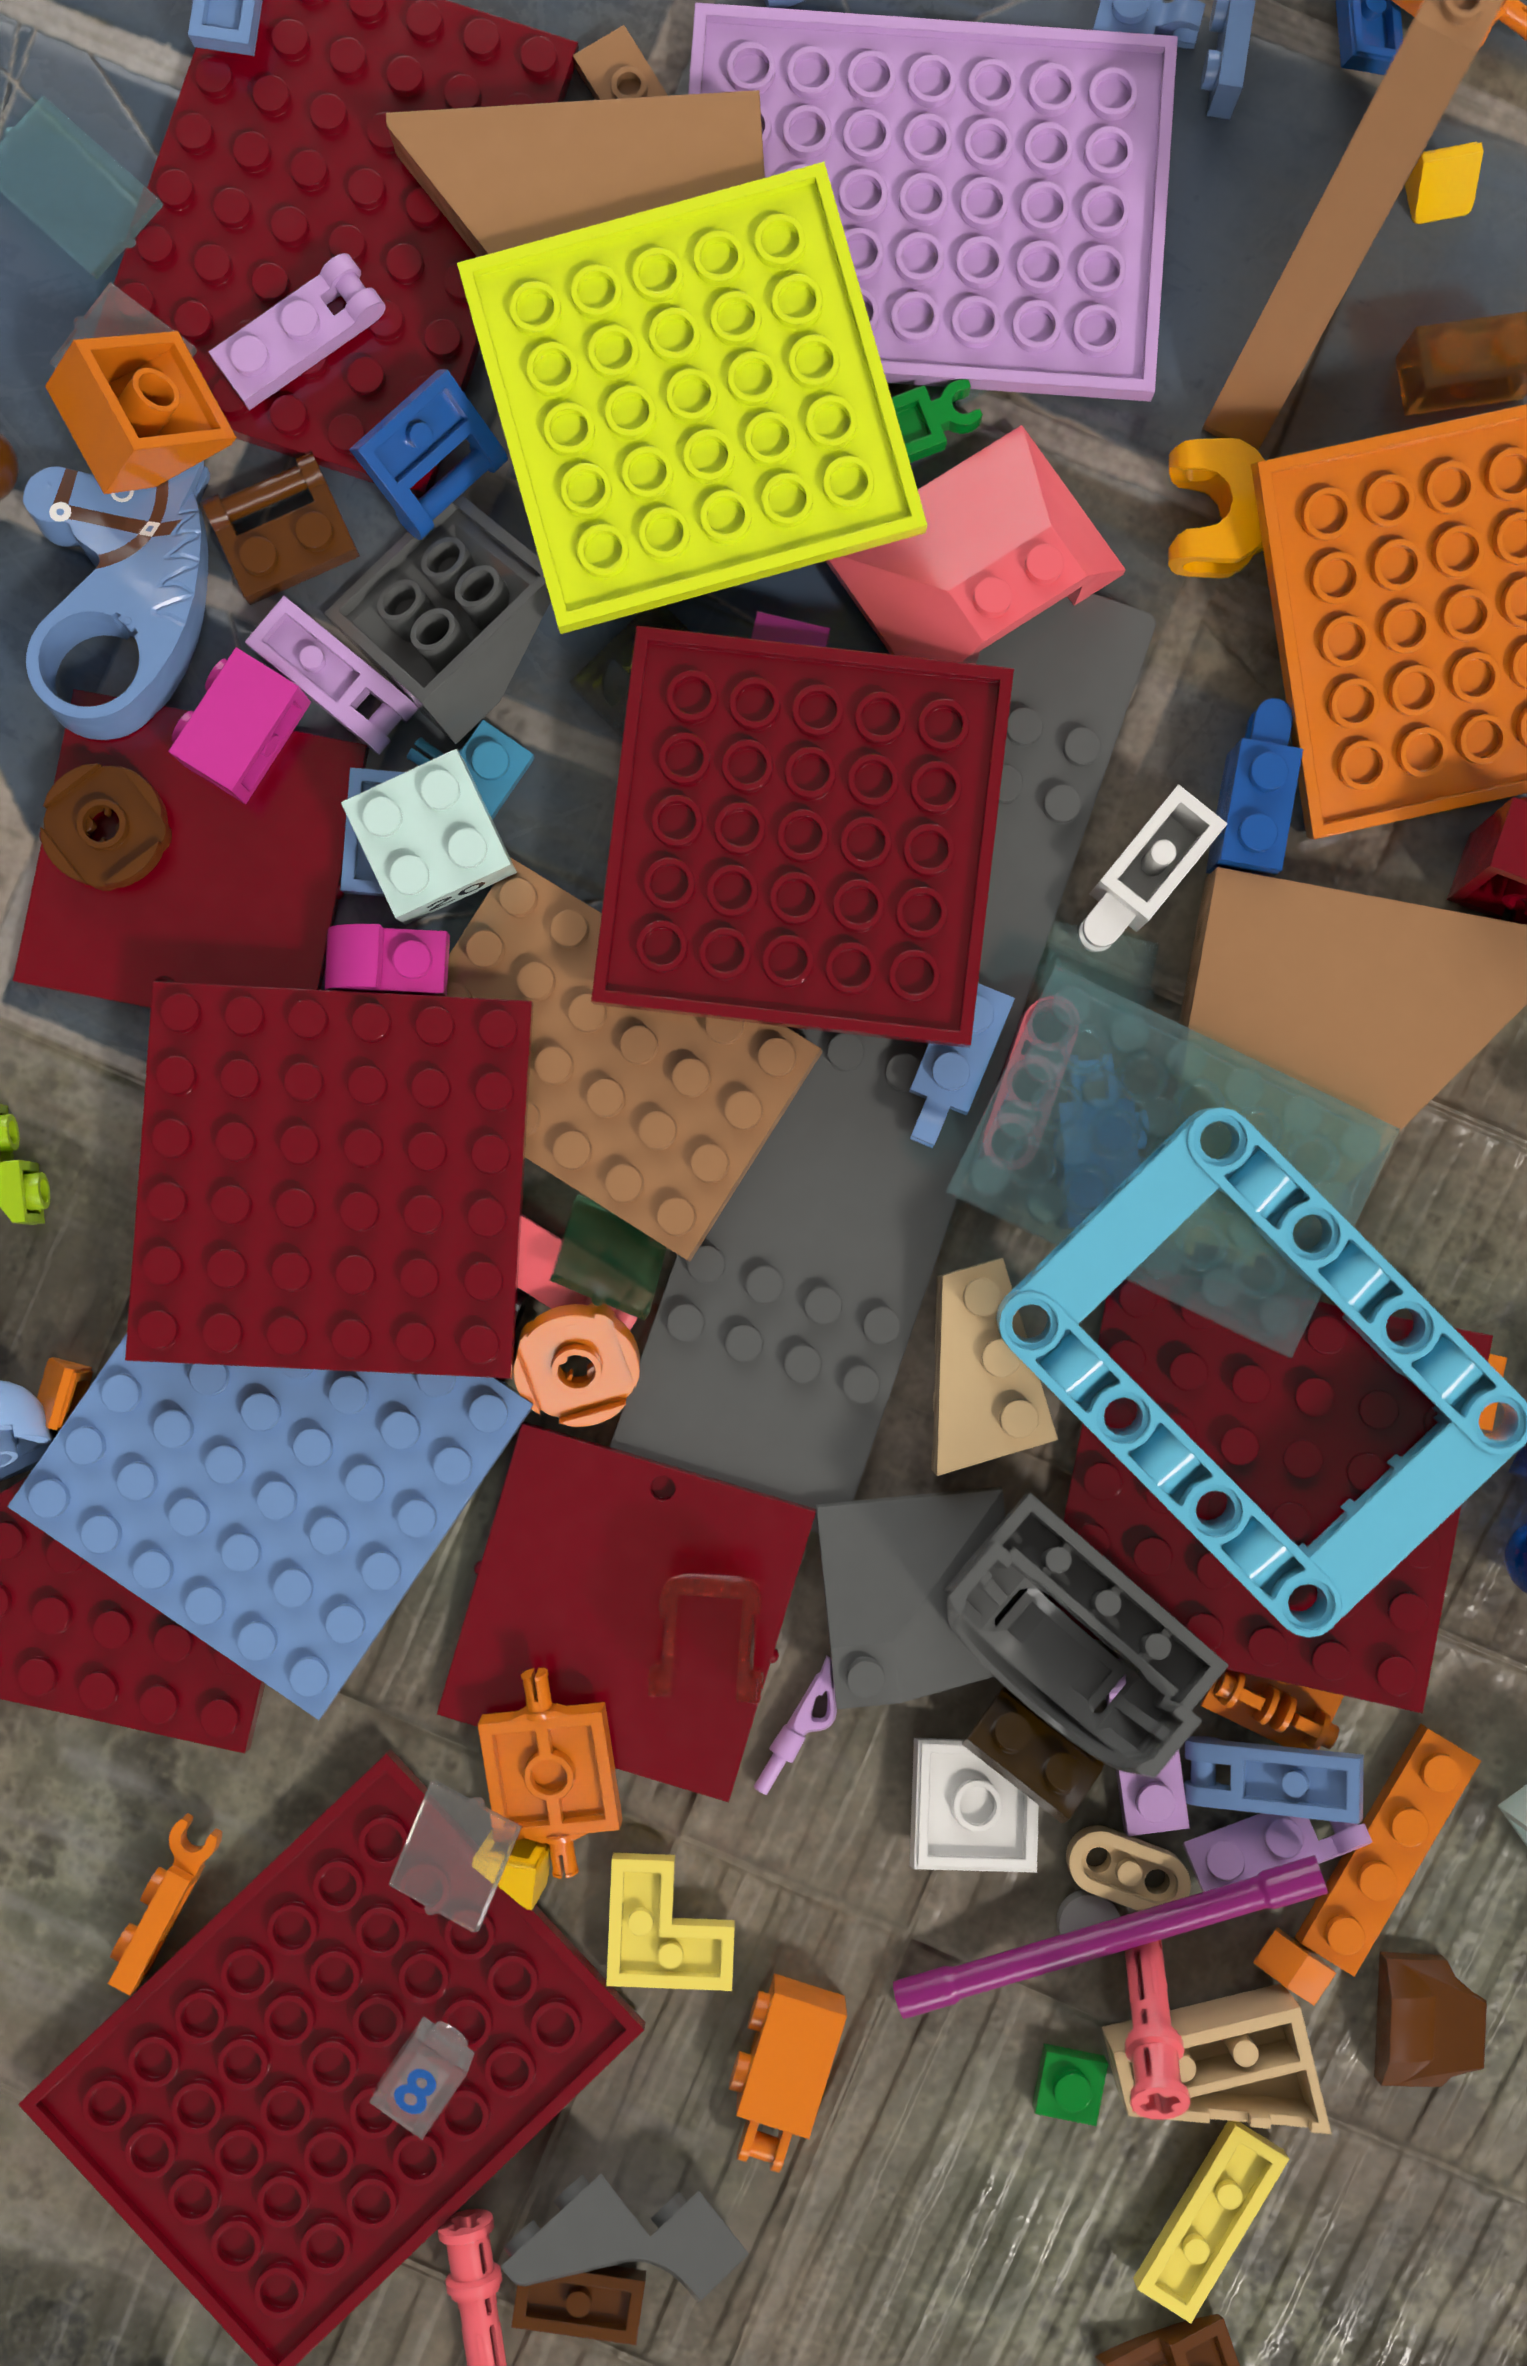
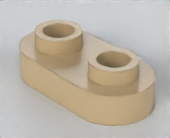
[1066,1825,1191,1911]

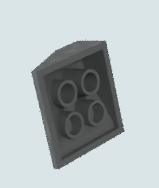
[323,494,551,744]
[816,1486,1013,1709]

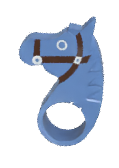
[23,460,210,740]

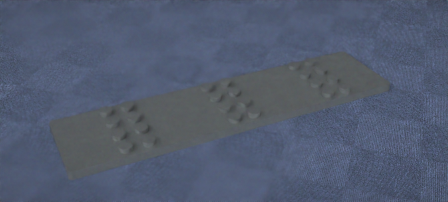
[610,594,1156,1534]

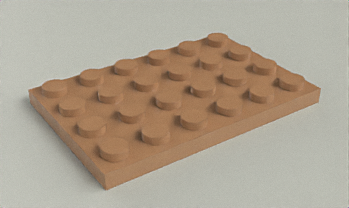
[447,858,823,1261]

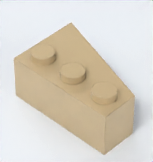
[931,1258,1058,1476]

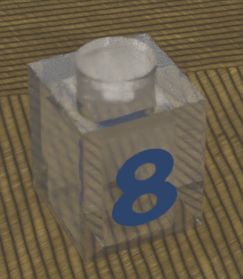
[369,2016,475,2139]

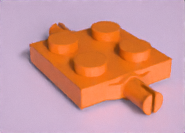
[478,1668,623,1879]

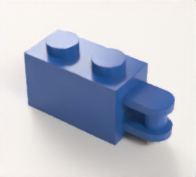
[1206,698,1303,877]

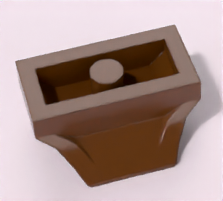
[1374,1951,1487,2087]

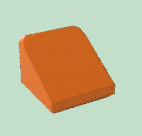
[37,1357,93,1431]

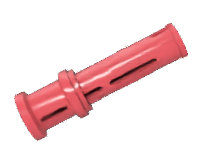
[1124,1939,1191,2120]
[437,2209,507,2366]

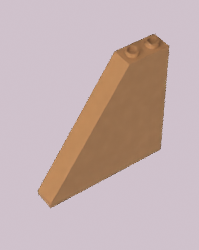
[1202,0,1504,451]
[386,90,765,257]
[1156,867,1527,1267]

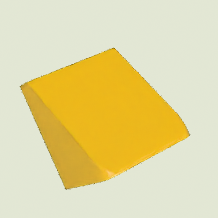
[1405,142,1484,224]
[474,1829,551,1910]

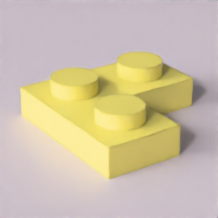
[606,1852,735,1991]

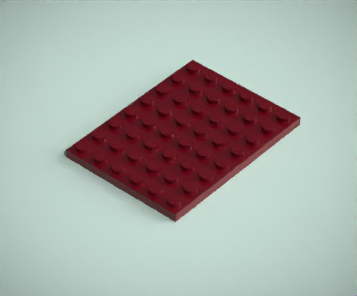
[95,0,579,498]
[18,1748,646,2366]

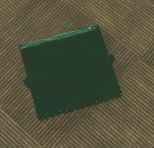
[549,1194,667,1321]

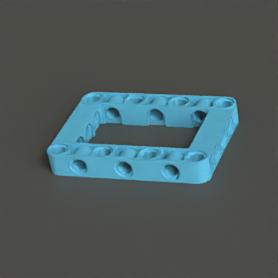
[996,1108,1527,1637]

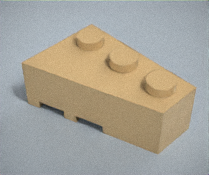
[1102,1984,1331,2134]

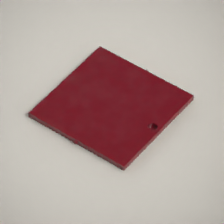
[13,689,369,1009]
[436,1422,816,1803]

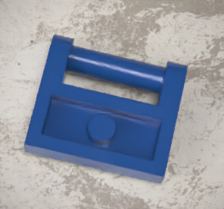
[349,369,508,540]

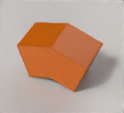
[1253,1927,1336,2006]

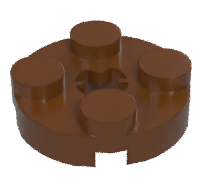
[40,763,172,891]

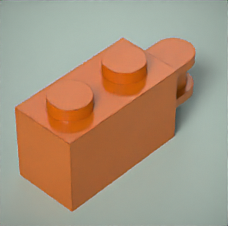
[728,1973,847,2173]

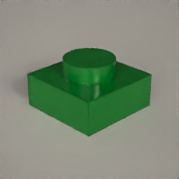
[1032,2043,1108,2126]

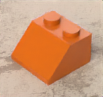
[45,331,236,494]

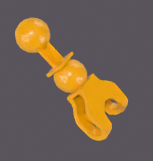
[1168,438,1265,578]

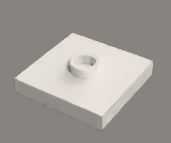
[909,1738,1039,1873]

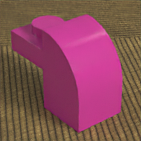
[324,924,450,997]

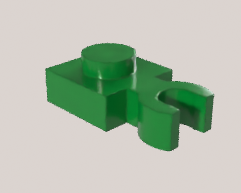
[892,379,983,463]

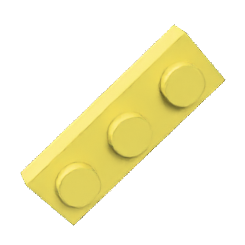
[1133,2121,1290,2323]

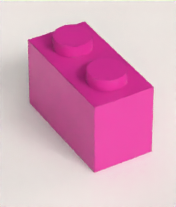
[168,647,311,804]

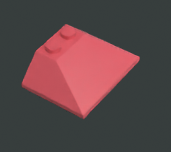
[826,425,1126,664]

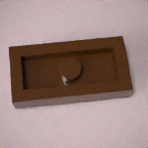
[511,2266,647,2345]

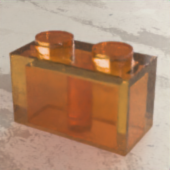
[1396,311,1527,415]

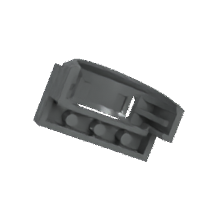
[943,1493,1229,1778]

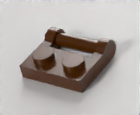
[201,452,360,605]

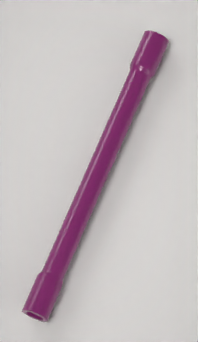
[893,1855,1328,2019]

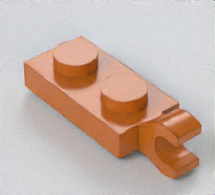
[108,1813,223,1996]

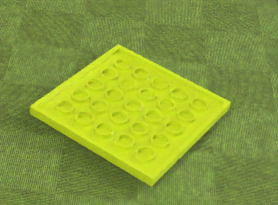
[457,162,927,634]

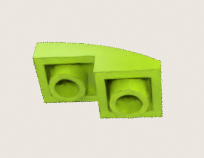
[0,1104,50,1225]

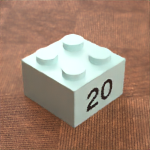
[341,749,517,925]

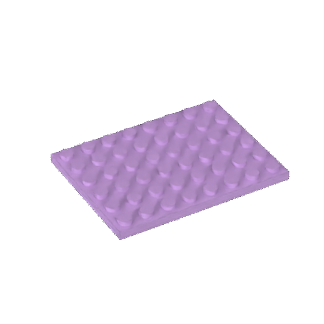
[688,2,1178,402]

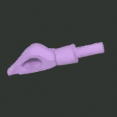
[754,1655,837,1795]

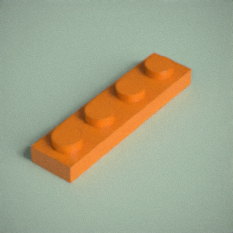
[1295,1724,1481,1977]

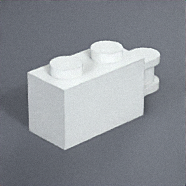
[1078,784,1228,953]

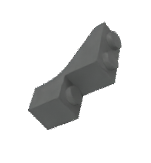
[501,2174,749,2303]

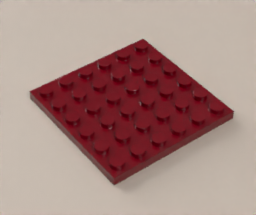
[591,626,1014,1048]
[125,981,533,1379]
[1048,1267,1493,1714]

